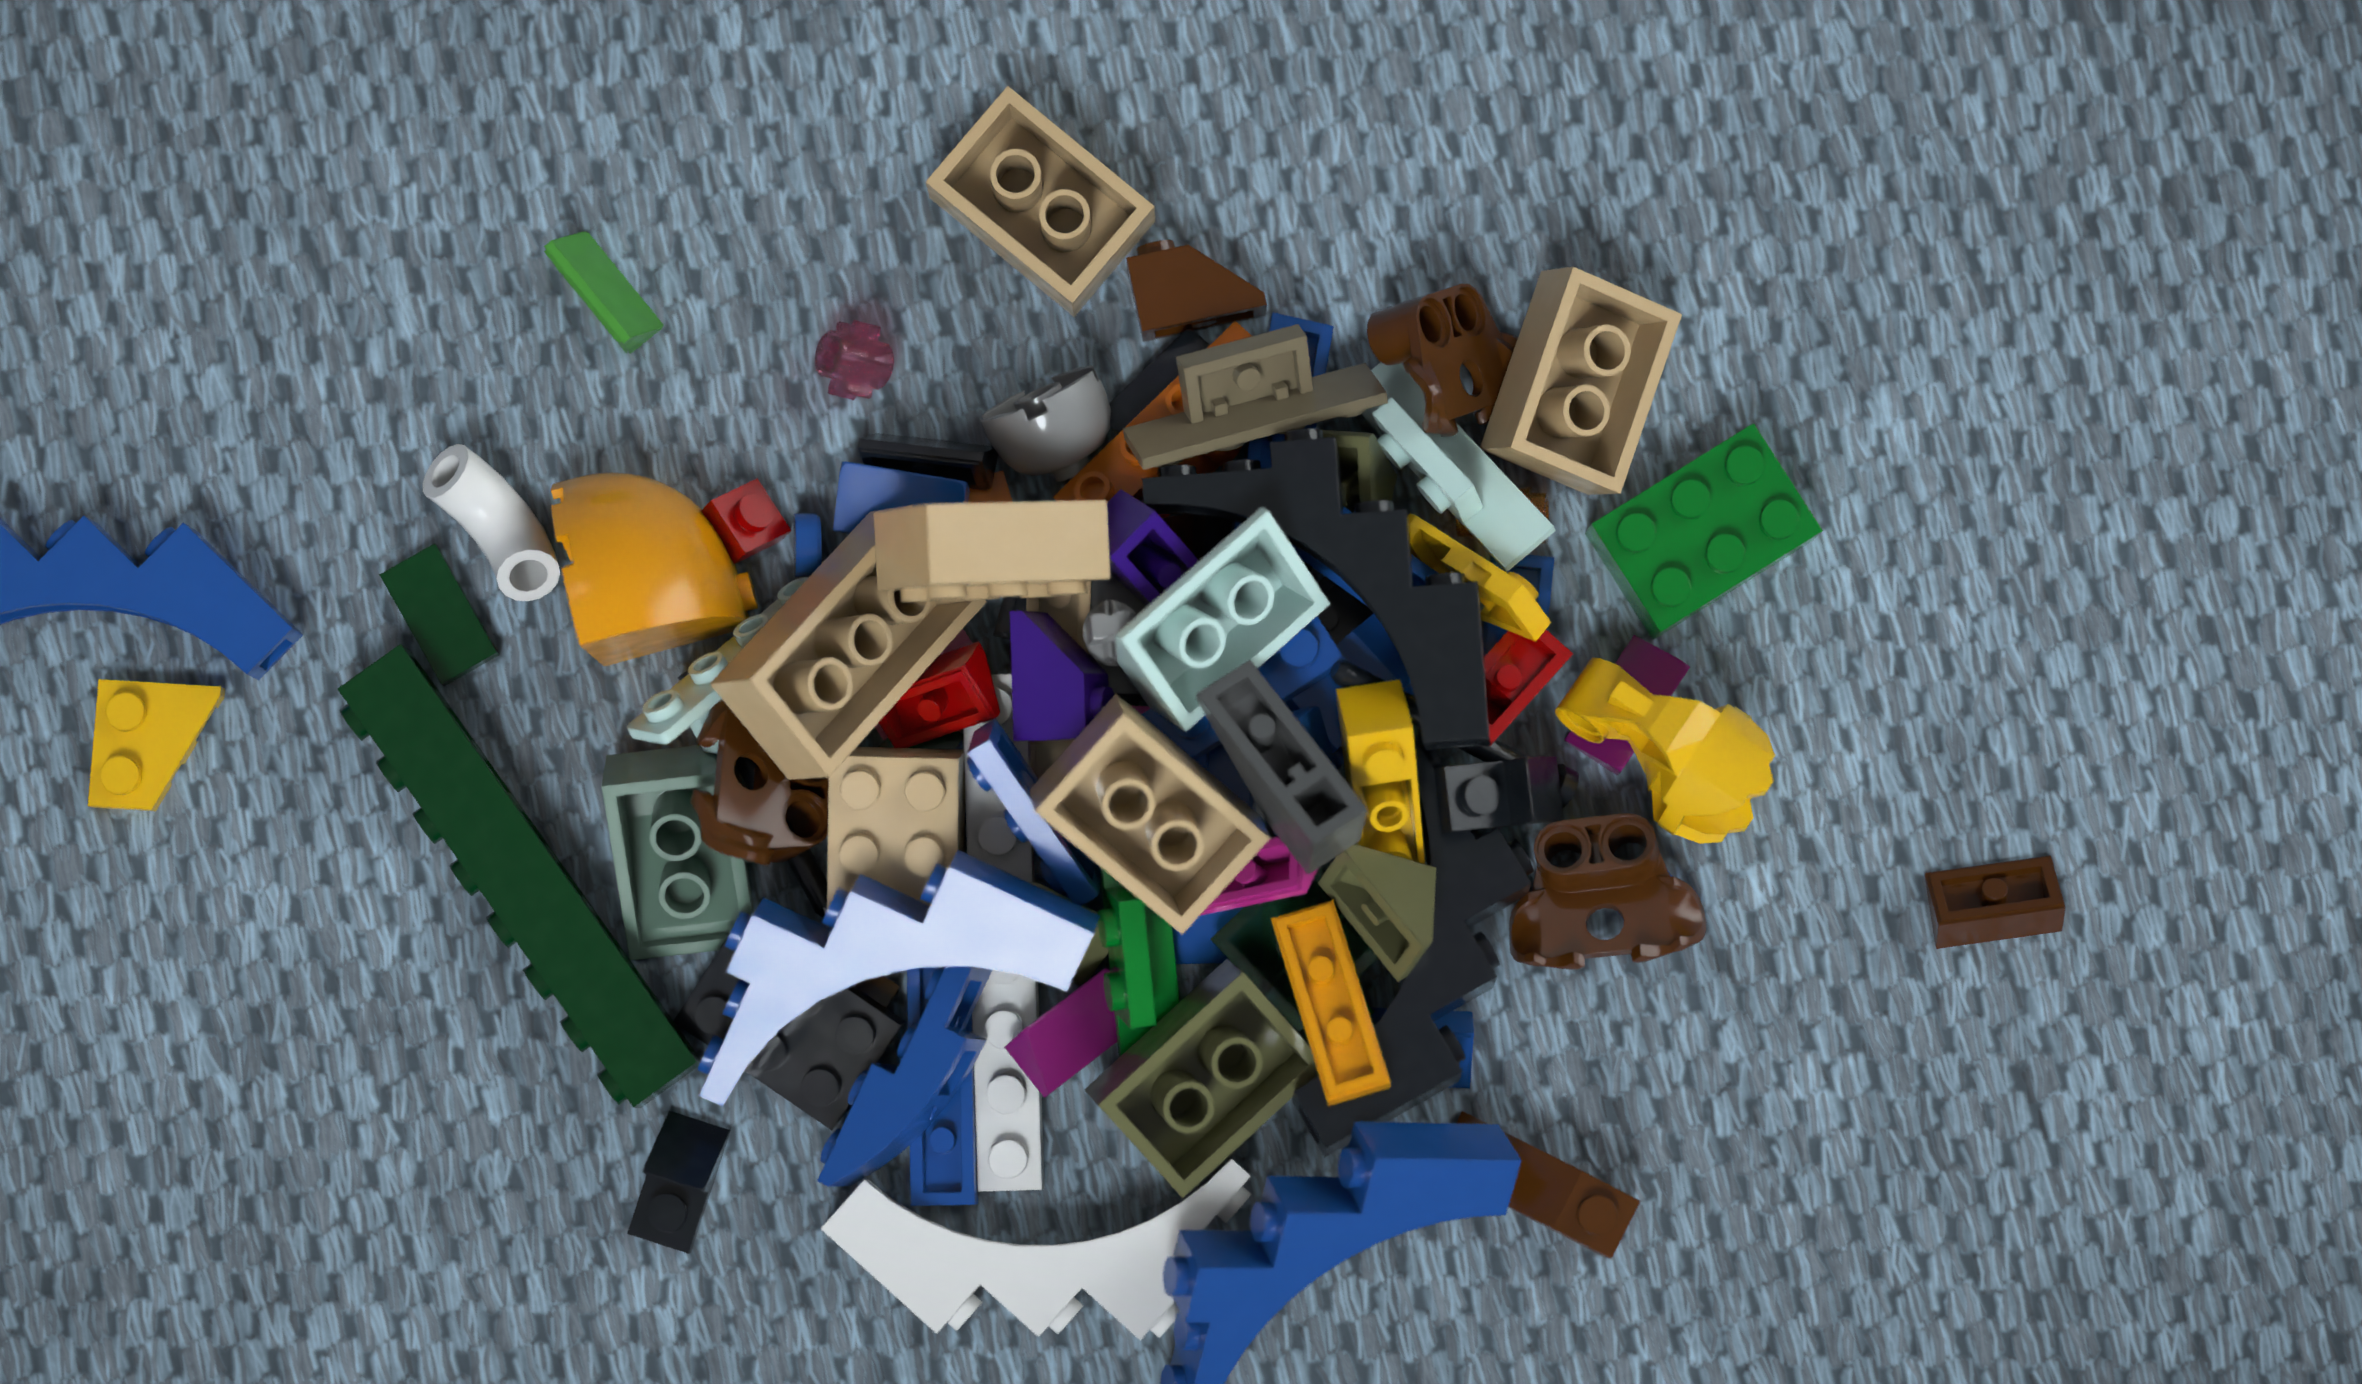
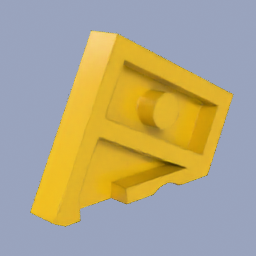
[88,679,225,811]

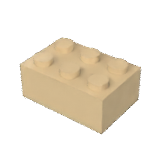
[926,86,1155,317]
[1480,267,1682,495]
[874,500,1110,603]
[1030,694,1270,934]
[827,747,966,929]

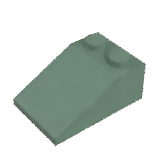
[602,745,754,960]

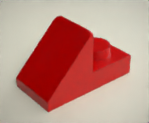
[1484,630,1573,746]

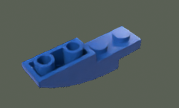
[817,966,992,1187]

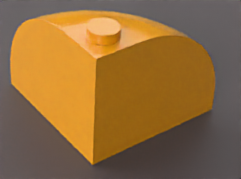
[551,472,758,666]

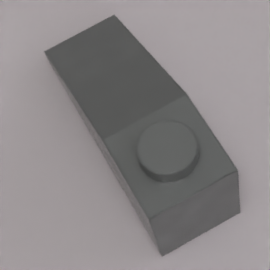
[1196,660,1367,874]

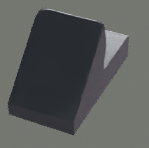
[1434,756,1564,833]
[627,1111,731,1254]

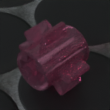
[814,320,894,400]

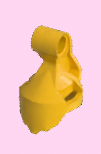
[1555,657,1775,844]

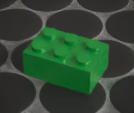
[1585,423,1823,640]

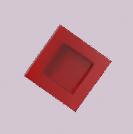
[701,478,792,564]

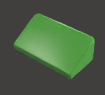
[544,232,664,354]

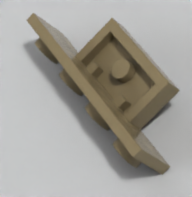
[1123,324,1388,470]

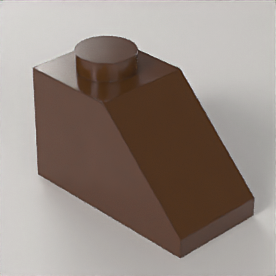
[1126,240,1267,342]

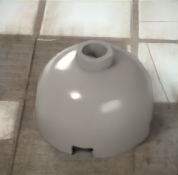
[980,365,1111,482]

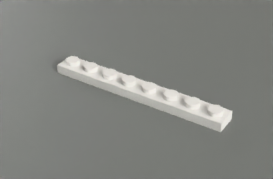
[963,674,1045,1192]

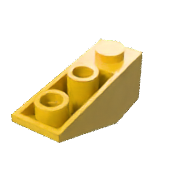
[1336,679,1425,864]

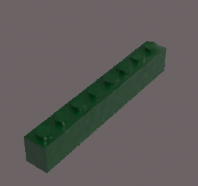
[337,644,701,1108]

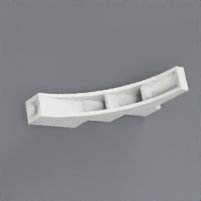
[821,1159,1251,1341]

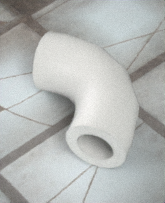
[423,444,560,601]

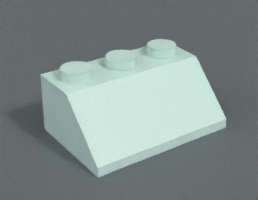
[1115,507,1330,731]

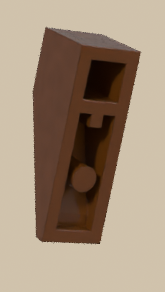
[1456,1111,1641,1259]

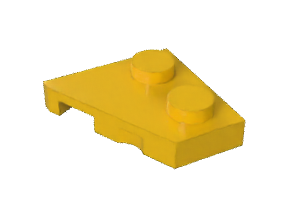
[1408,513,1551,642]

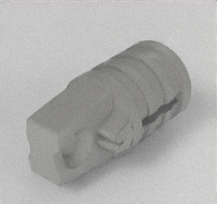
[1083,600,1137,667]

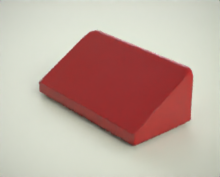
[878,642,1000,748]

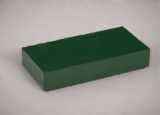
[380,543,500,686]

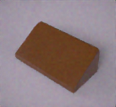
[1924,856,2066,949]

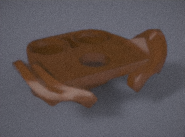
[1367,284,1518,437]
[691,699,828,866]
[1509,813,1707,970]

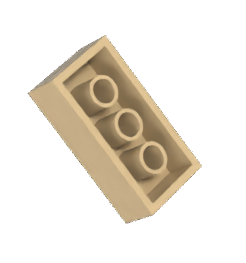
[710,505,987,780]

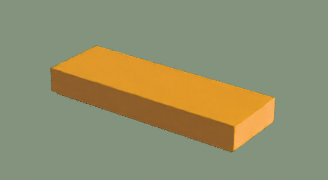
[1271,900,1391,1106]

